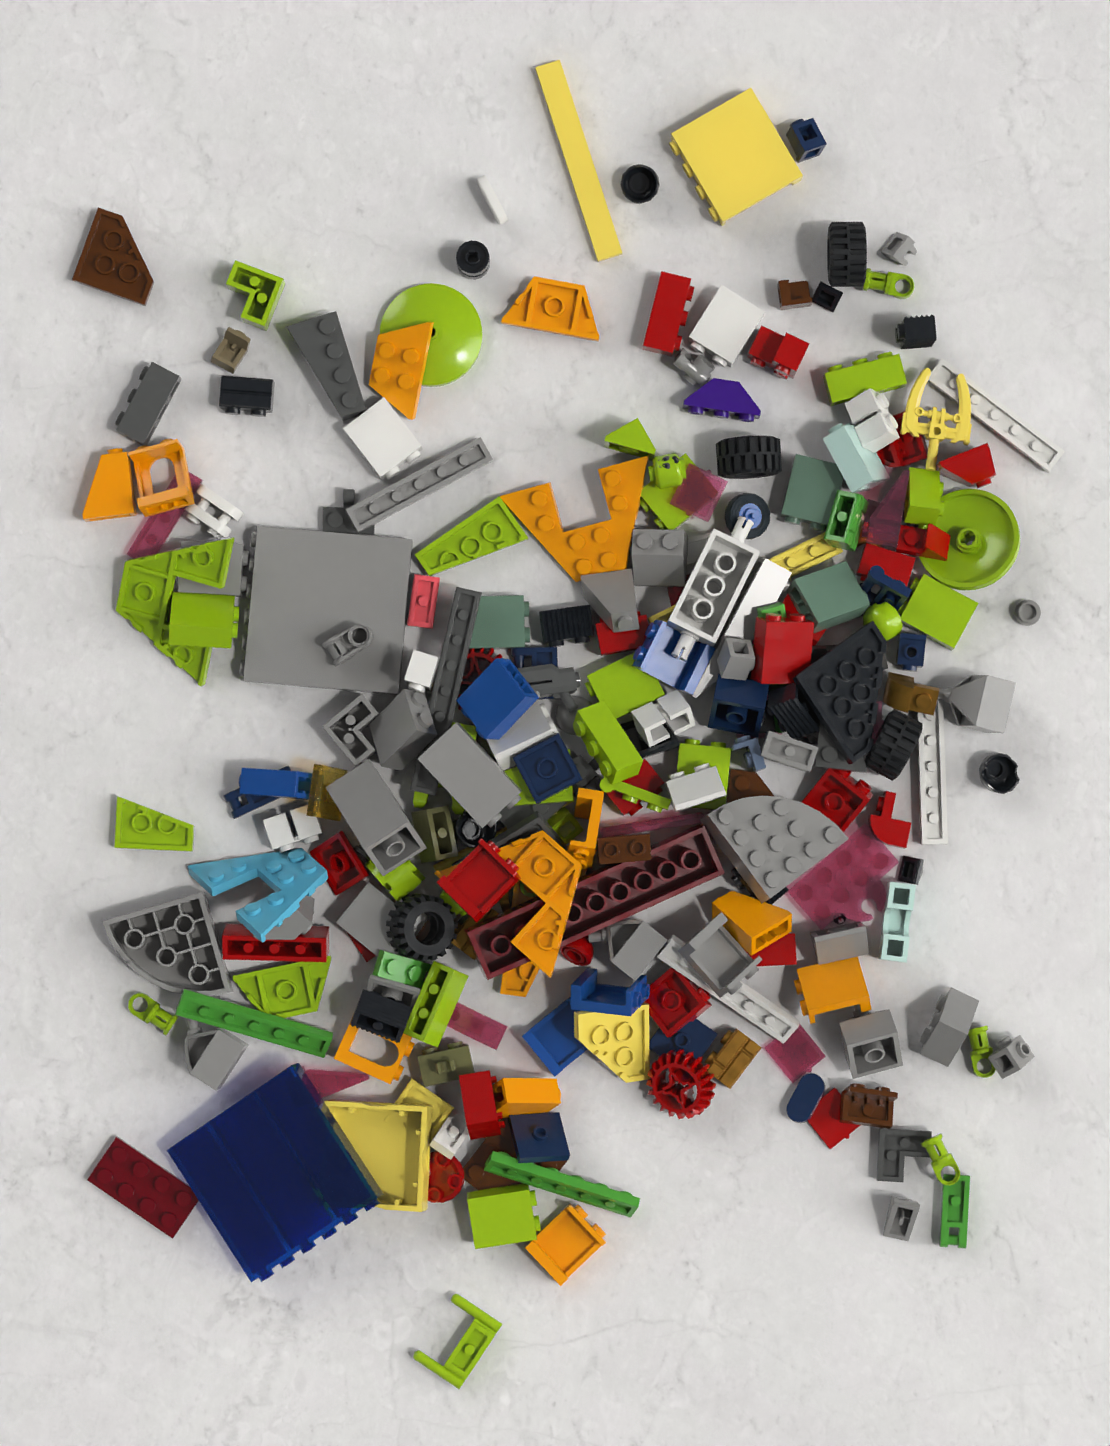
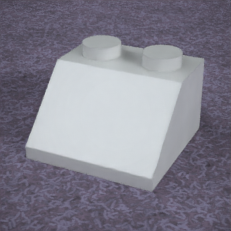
[665,763,726,812]

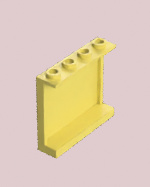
[669,88,803,226]

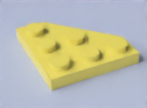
[574,1002,650,1083]

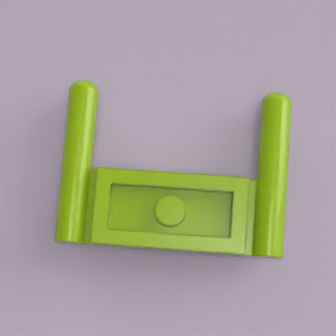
[413,1294,502,1389]

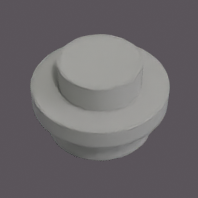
[1015,600,1041,626]

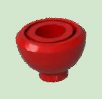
[560,935,594,966]

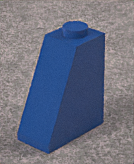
[239,768,321,801]

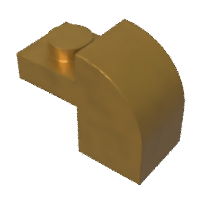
[883,672,939,716]

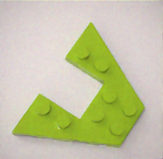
[116,537,234,687]

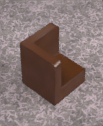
[777,280,812,310]

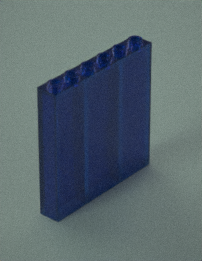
[167,1063,384,1282]

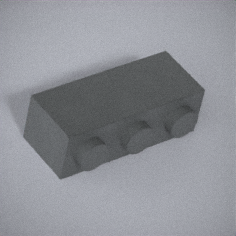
[115,362,182,446]

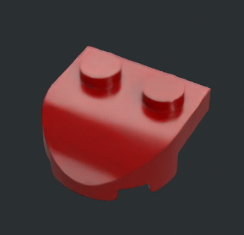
[876,411,928,467]

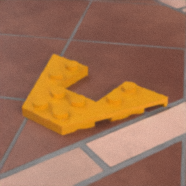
[500,455,649,582]
[434,830,582,978]

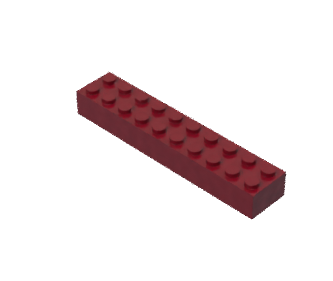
[464,824,725,980]

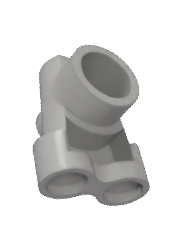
[673,348,715,386]

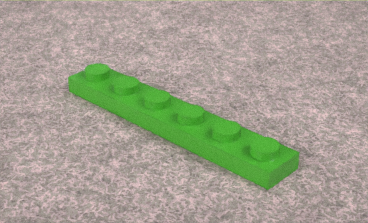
[175,989,333,1058]
[484,1151,640,1218]

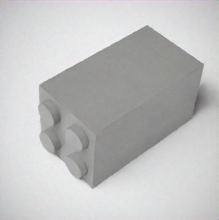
[418,722,522,828]
[326,759,427,876]

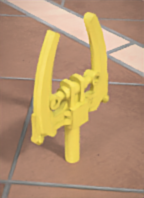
[900,368,972,471]

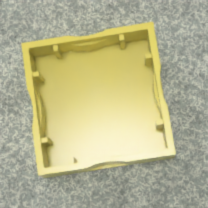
[319,1099,433,1212]

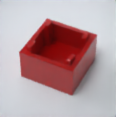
[459,1070,505,1140]

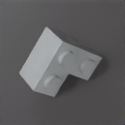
[322,694,379,767]
[920,987,979,1067]

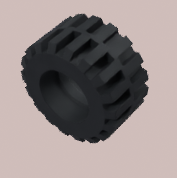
[827,222,867,287]
[716,436,782,479]
[865,709,923,781]
[386,894,458,961]

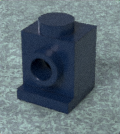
[786,118,827,163]
[896,633,927,672]

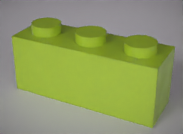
[823,352,907,406]
[573,700,643,785]
[404,961,469,1048]

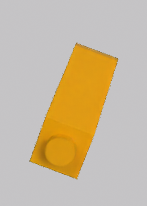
[82,448,137,522]
[712,891,792,956]
[492,1078,561,1118]

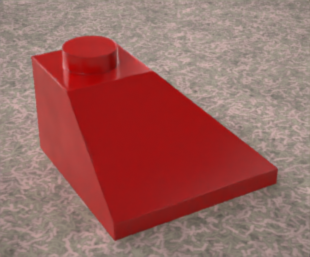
[936,443,996,489]

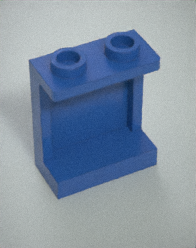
[571,968,650,1017]
[522,997,588,1077]

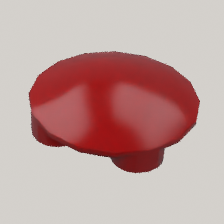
[428,1151,464,1203]

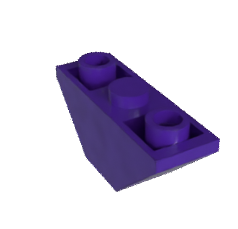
[683,378,761,422]

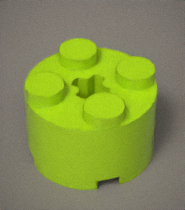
[365,859,425,902]

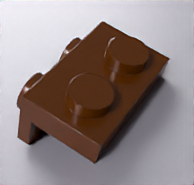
[840,1084,898,1129]

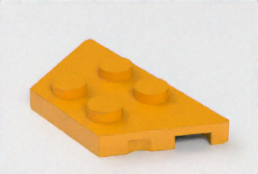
[501,276,599,342]
[369,321,434,420]

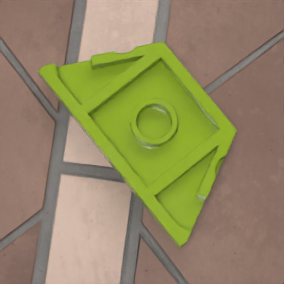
[232,955,331,1018]

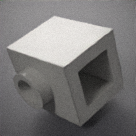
[717,638,755,680]
[988,1035,1035,1079]

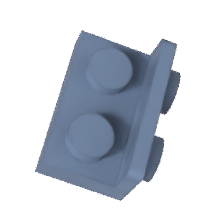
[730,735,766,772]

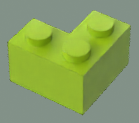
[226,260,285,331]

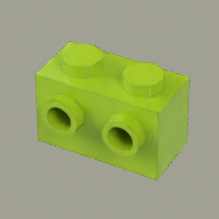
[904,467,944,526]

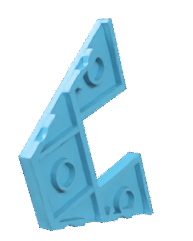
[187,848,328,942]

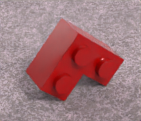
[747,325,810,380]

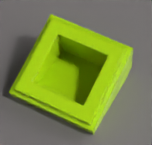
[547,807,584,844]

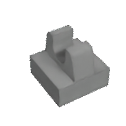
[881,232,917,266]

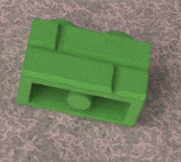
[824,490,869,551]

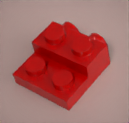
[801,769,874,833]
[644,967,712,1038]

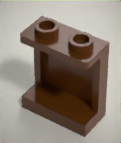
[596,834,652,865]

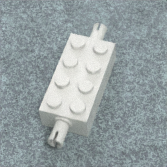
[667,516,760,662]

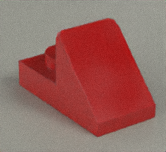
[895,523,951,561]

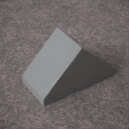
[883,1196,920,1241]

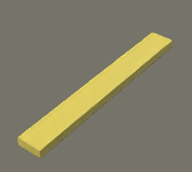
[535,60,622,262]
[647,532,843,623]

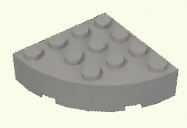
[700,796,849,903]
[102,892,234,996]

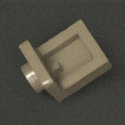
[211,327,251,374]

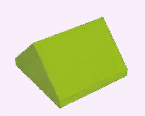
[604,418,656,461]

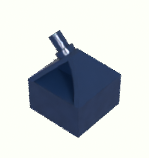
[708,670,769,738]

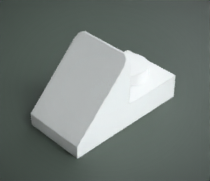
[429,1108,469,1160]

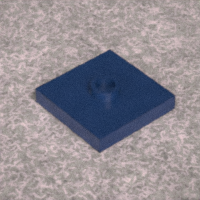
[512,733,583,804]
[649,1019,718,1059]
[508,1112,570,1163]

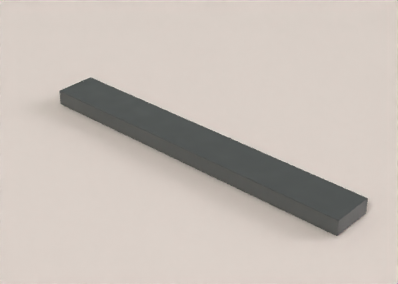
[410,587,482,796]

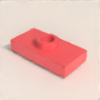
[407,574,440,629]

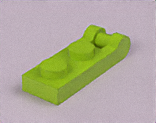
[599,777,671,813]

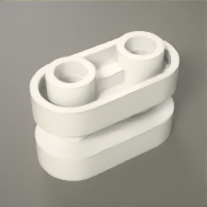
[184,484,244,540]

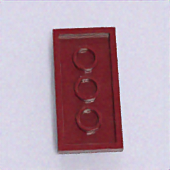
[87,1136,203,1239]

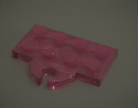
[787,823,899,930]

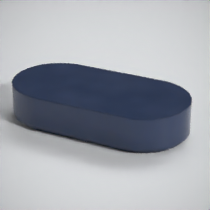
[786,1073,825,1123]

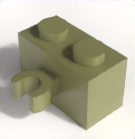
[411,805,458,863]
[417,1041,475,1087]

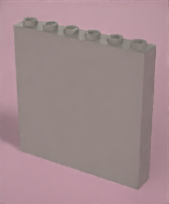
[239,526,413,695]

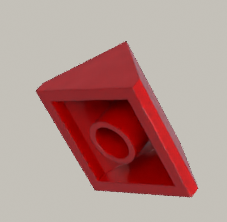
[310,831,370,896]

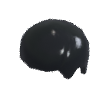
[620,164,660,204]
[979,753,1020,794]
[455,811,497,848]

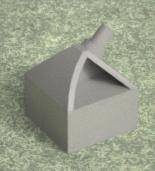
[938,675,1016,733]
[588,920,668,981]
[839,1004,903,1079]
[184,1018,248,1090]

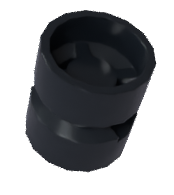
[456,240,490,280]

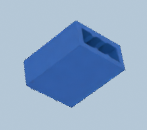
[456,658,539,740]

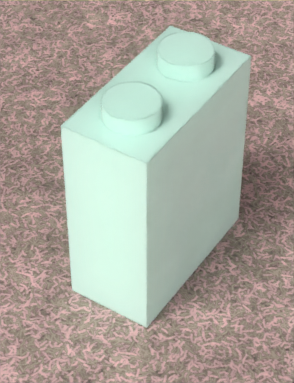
[823,423,890,493]

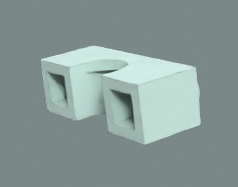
[878,882,916,963]

